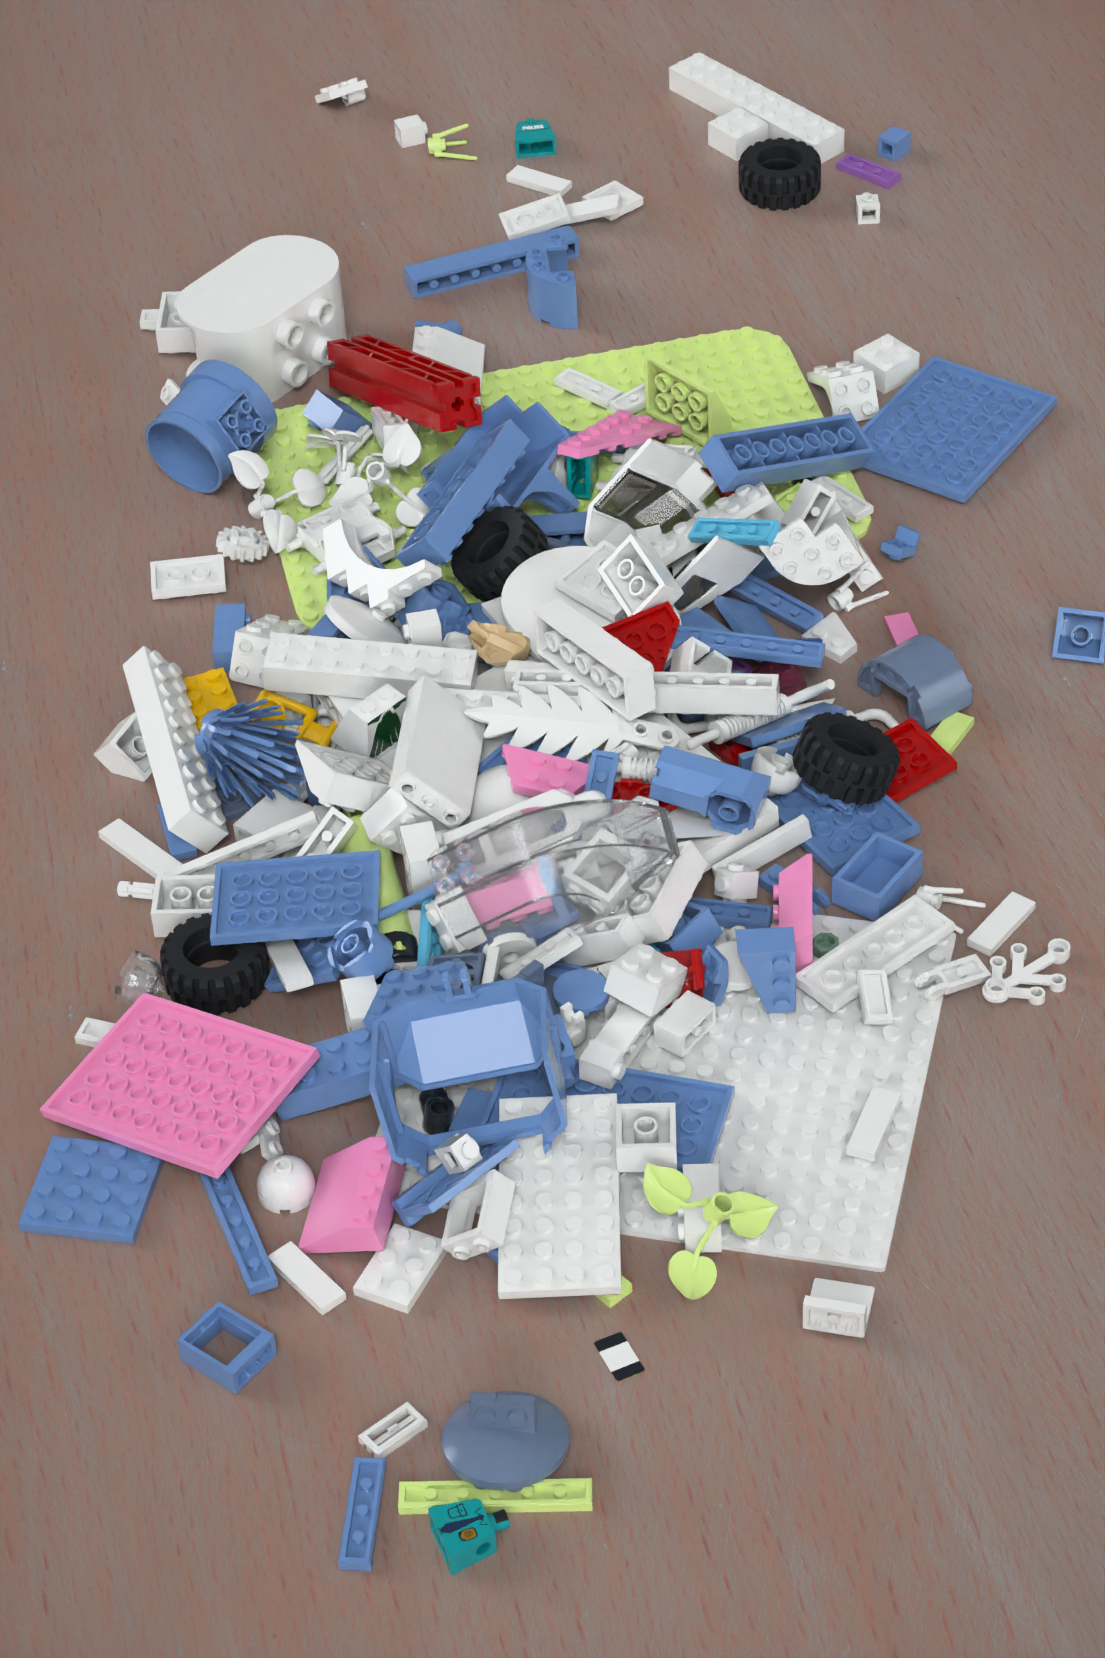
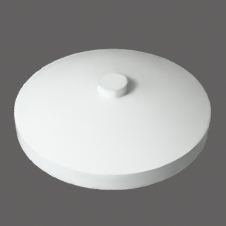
[324,595,408,644]

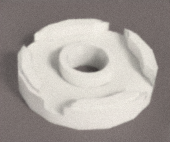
[482,932,537,970]

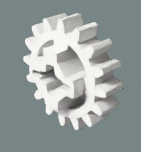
[216,526,269,562]

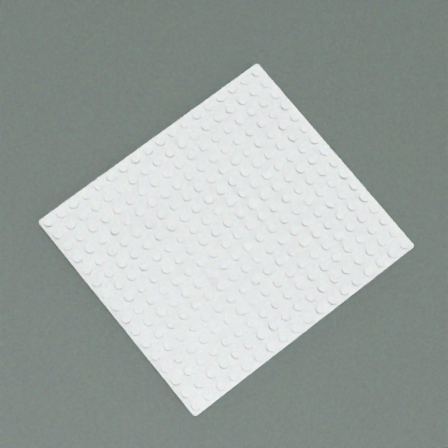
[376,874,956,1272]

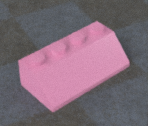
[773,854,812,973]

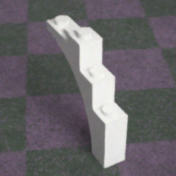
[323,519,442,617]

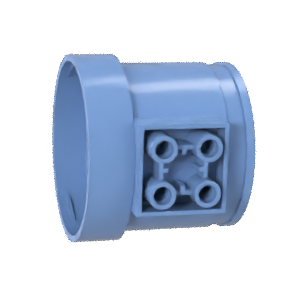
[145,360,277,493]

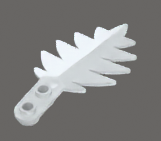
[464,683,679,761]

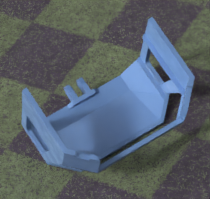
[369,967,568,1177]

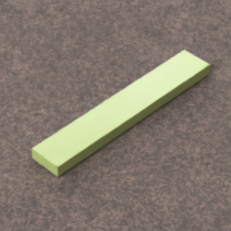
[398,1478,593,1515]

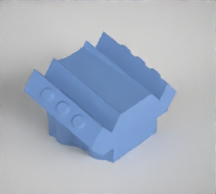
[393,579,471,641]

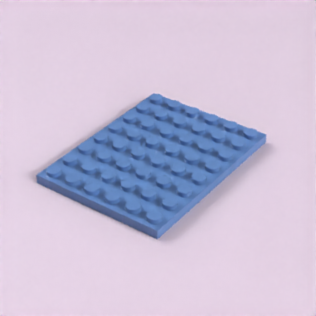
[862,356,1057,503]

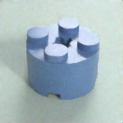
[328,920,394,980]

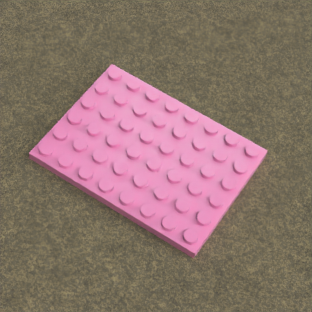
[40,992,320,1179]

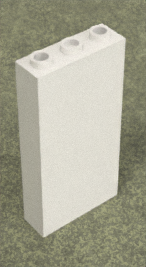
[389,675,486,830]

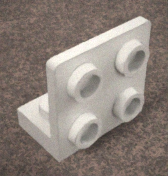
[803,1278,875,1338]

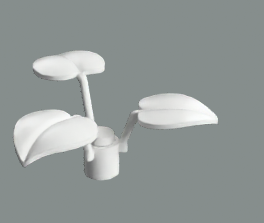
[329,423,430,527]
[305,428,409,487]
[228,450,327,554]

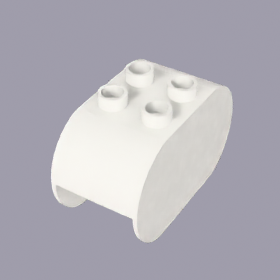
[176,235,347,402]

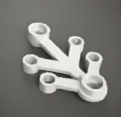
[982,938,1071,1005]

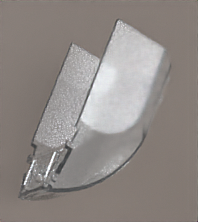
[427,799,681,954]

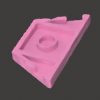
[502,744,590,797]

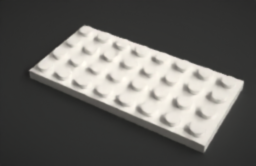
[498,1093,622,1299]

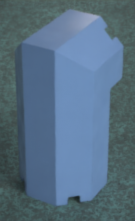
[649,745,771,835]

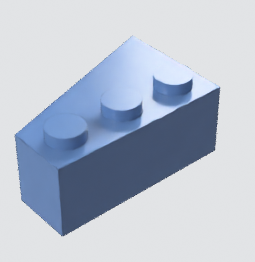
[736,927,796,1013]

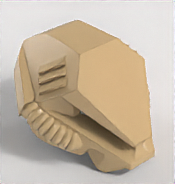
[467,620,530,667]

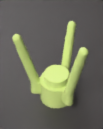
[428,124,477,161]

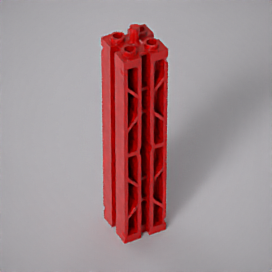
[327,334,482,433]

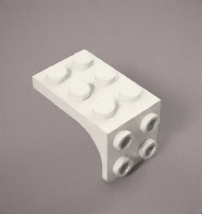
[807,361,879,422]
[229,614,311,688]

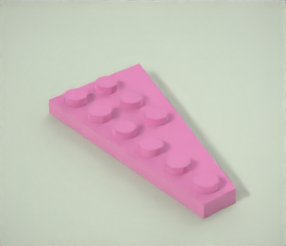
[557,410,682,459]

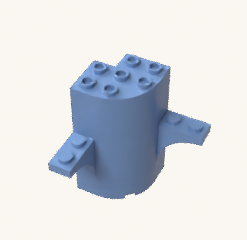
[416,395,580,519]

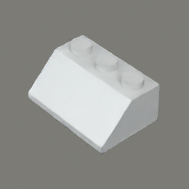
[598,534,684,617]

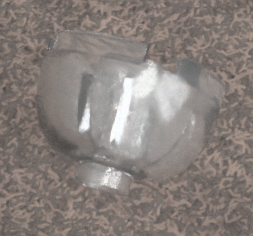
[114,950,165,1007]

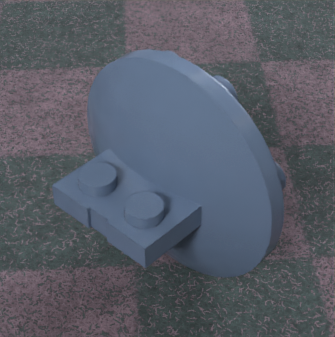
[442,1391,570,1492]

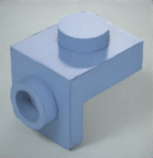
[880,525,921,561]

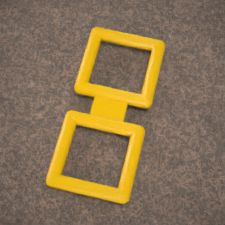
[249,690,337,747]

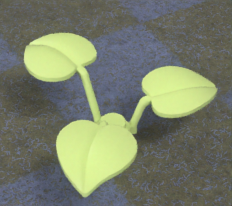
[643,1163,778,1300]

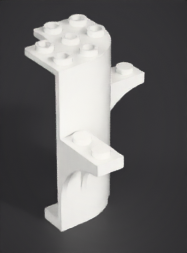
[741,481,883,592]

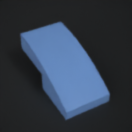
[702,944,729,1006]

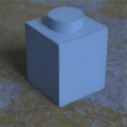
[878,126,911,162]

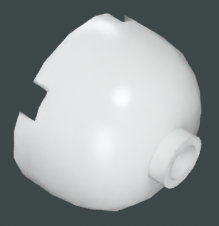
[751,746,803,796]
[256,1155,316,1214]

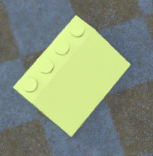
[644,353,732,446]

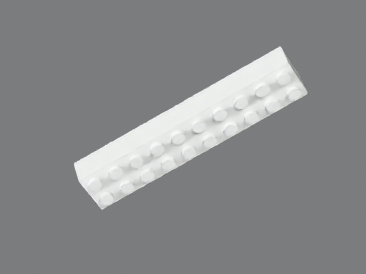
[669,52,844,164]
[123,646,228,854]

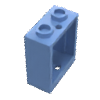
[177,1301,277,1394]

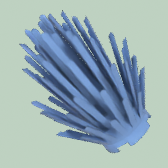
[195,699,315,808]

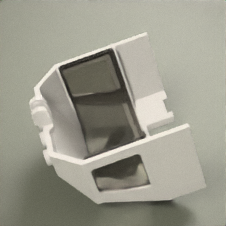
[584,438,765,616]

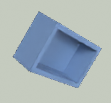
[832,831,923,921]

